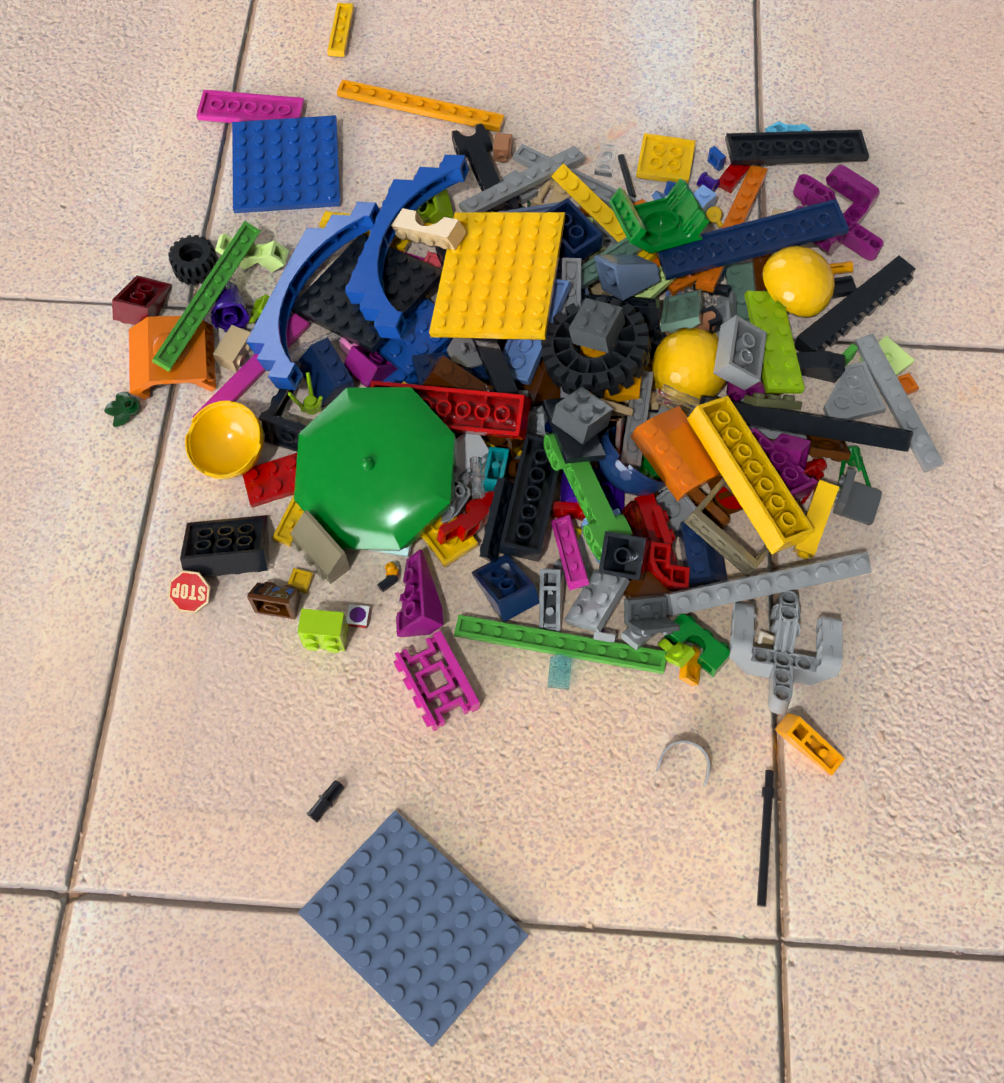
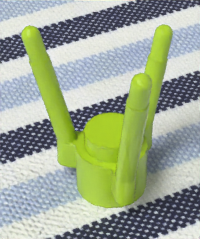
[288,372,323,415]

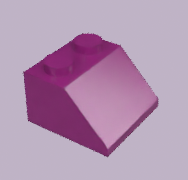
[343,346,397,387]

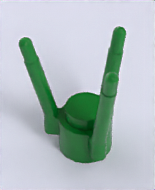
[837,446,871,489]

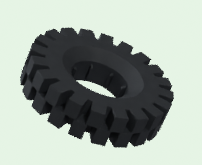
[541,297,651,398]

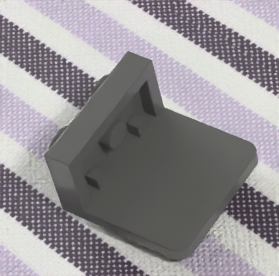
[833,469,882,525]
[624,595,680,637]

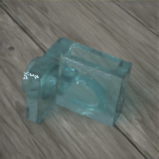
[547,655,572,690]

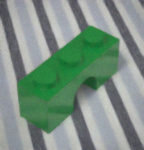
[664,614,730,677]

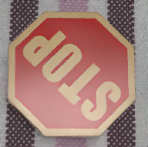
[168,570,211,613]

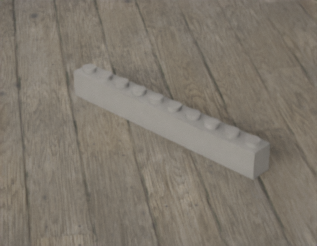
[663,552,872,615]

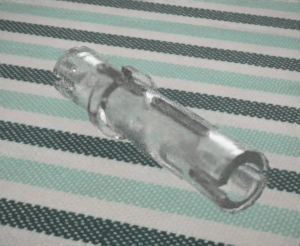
[289,331,341,363]

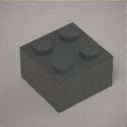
[569,298,625,353]
[552,387,613,444]

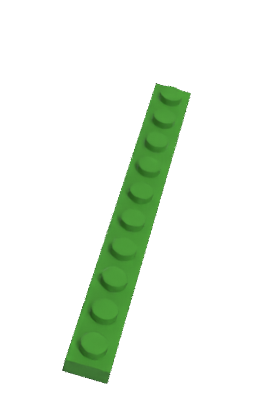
[152,221,261,372]
[454,614,667,674]

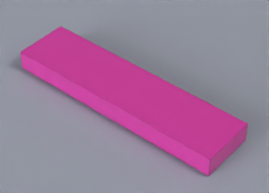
[551,515,590,591]

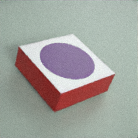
[346,604,370,628]

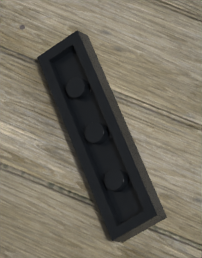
[479,477,514,562]

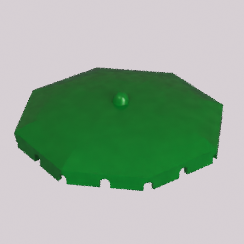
[294,387,457,551]

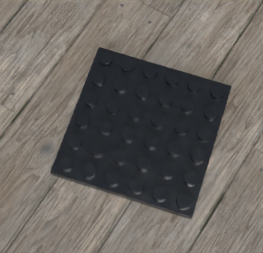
[292,234,442,353]

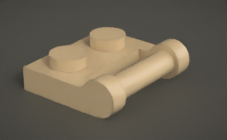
[531,178,571,206]

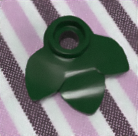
[104,392,141,427]

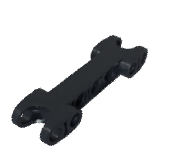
[451,123,519,212]

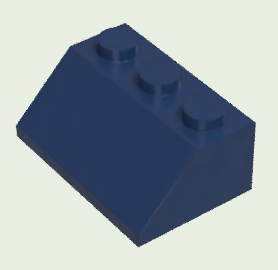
[298,337,355,408]
[678,522,728,588]

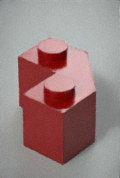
[646,541,690,591]

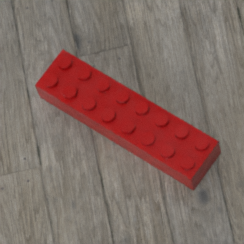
[370,381,531,440]

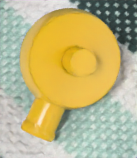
[706,206,723,228]

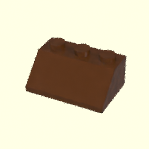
[422,355,492,392]

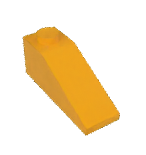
[775,713,845,776]

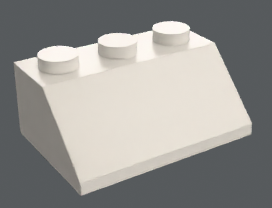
[456,433,489,481]

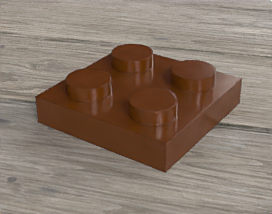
[806,435,851,462]

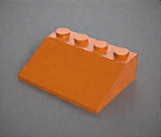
[630,406,721,501]

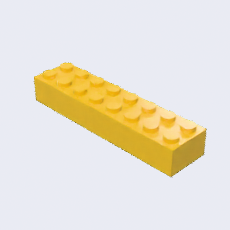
[687,396,815,555]

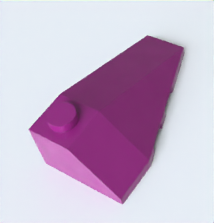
[396,549,444,637]

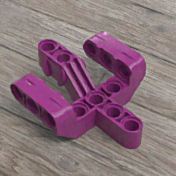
[793,165,884,261]

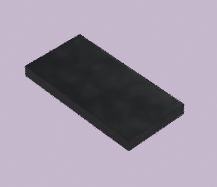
[542,398,606,464]

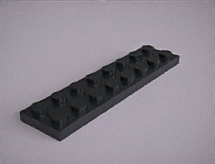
[725,130,869,165]

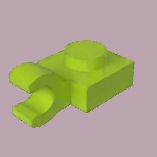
[249,294,270,324]
[657,638,696,668]

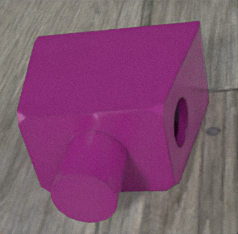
[770,433,811,470]

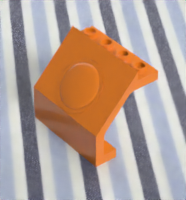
[129,316,216,400]

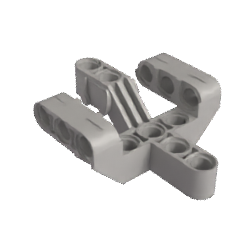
[729,591,843,714]

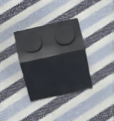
[598,531,651,580]

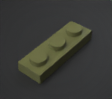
[743,392,802,410]

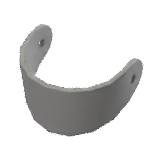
[656,740,711,787]

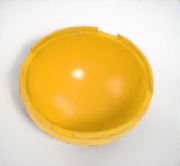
[763,246,835,317]
[652,328,726,405]
[185,401,264,479]

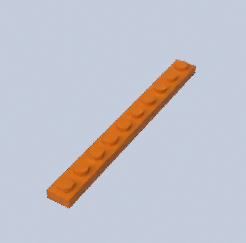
[695,165,768,293]

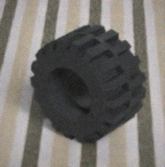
[168,235,218,286]

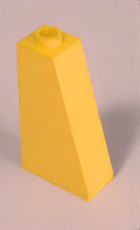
[792,480,839,560]

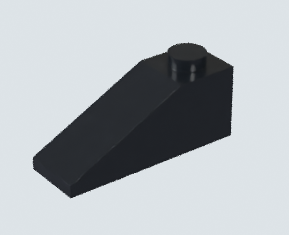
[796,351,845,383]

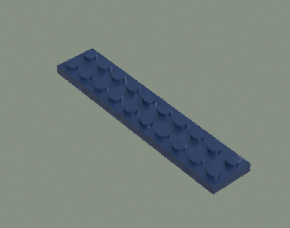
[656,199,849,280]

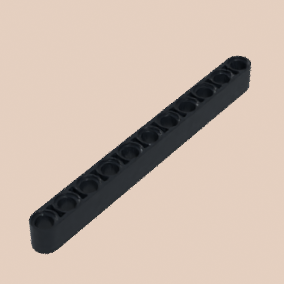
[435,246,518,394]
[699,395,913,452]

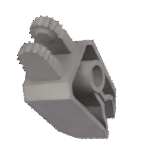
[441,466,471,523]

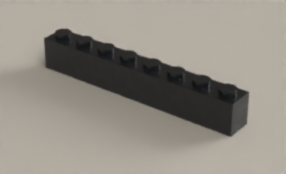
[794,255,916,352]

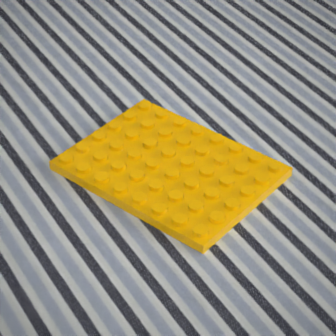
[429,212,565,340]

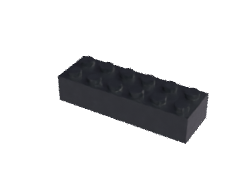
[499,434,559,562]

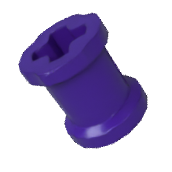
[697,171,720,192]

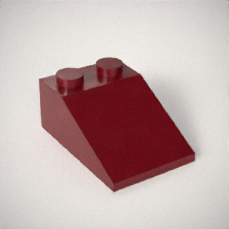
[112,275,171,325]

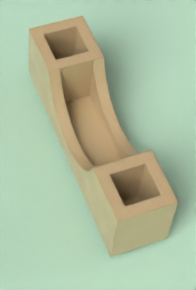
[391,208,466,250]

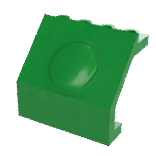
[609,178,710,253]

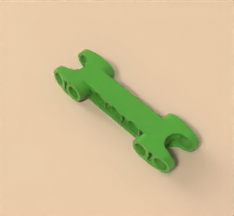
[544,433,633,560]

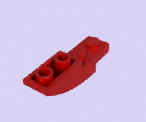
[436,491,494,545]

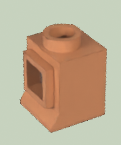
[493,133,512,162]

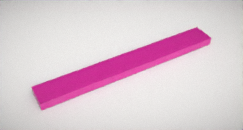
[193,314,310,418]

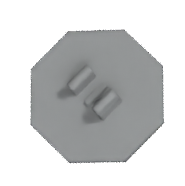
[447,338,482,369]

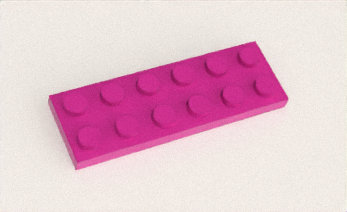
[196,89,305,123]

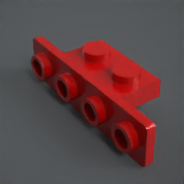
[634,494,678,566]

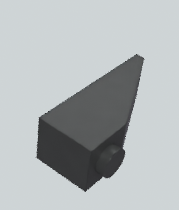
[539,568,564,632]

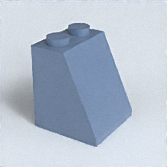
[594,254,660,300]

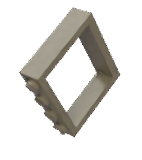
[684,477,770,576]

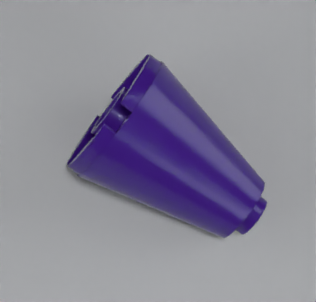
[210,282,249,332]

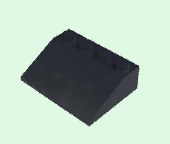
[180,515,269,577]

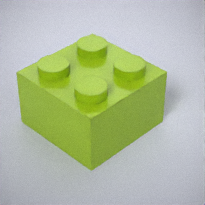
[297,608,349,653]

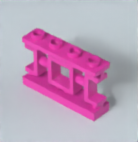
[393,630,480,731]

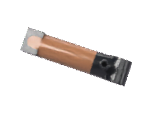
[649,305,722,359]

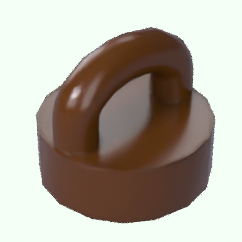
[507,459,520,479]

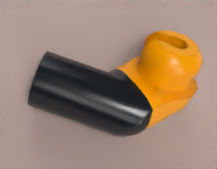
[377,562,399,592]

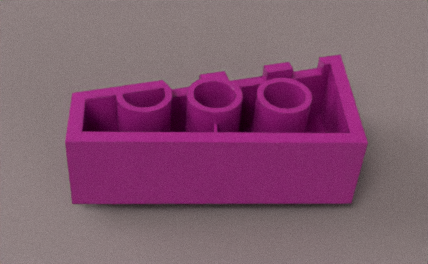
[750,428,818,501]

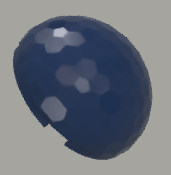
[598,427,666,496]

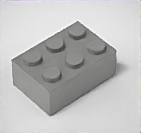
[713,315,767,390]

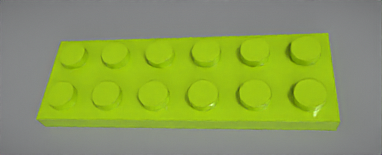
[744,291,805,394]

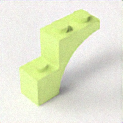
[215,233,289,272]

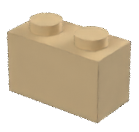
[213,325,252,372]

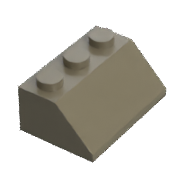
[290,510,350,584]

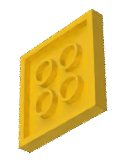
[636,133,696,184]

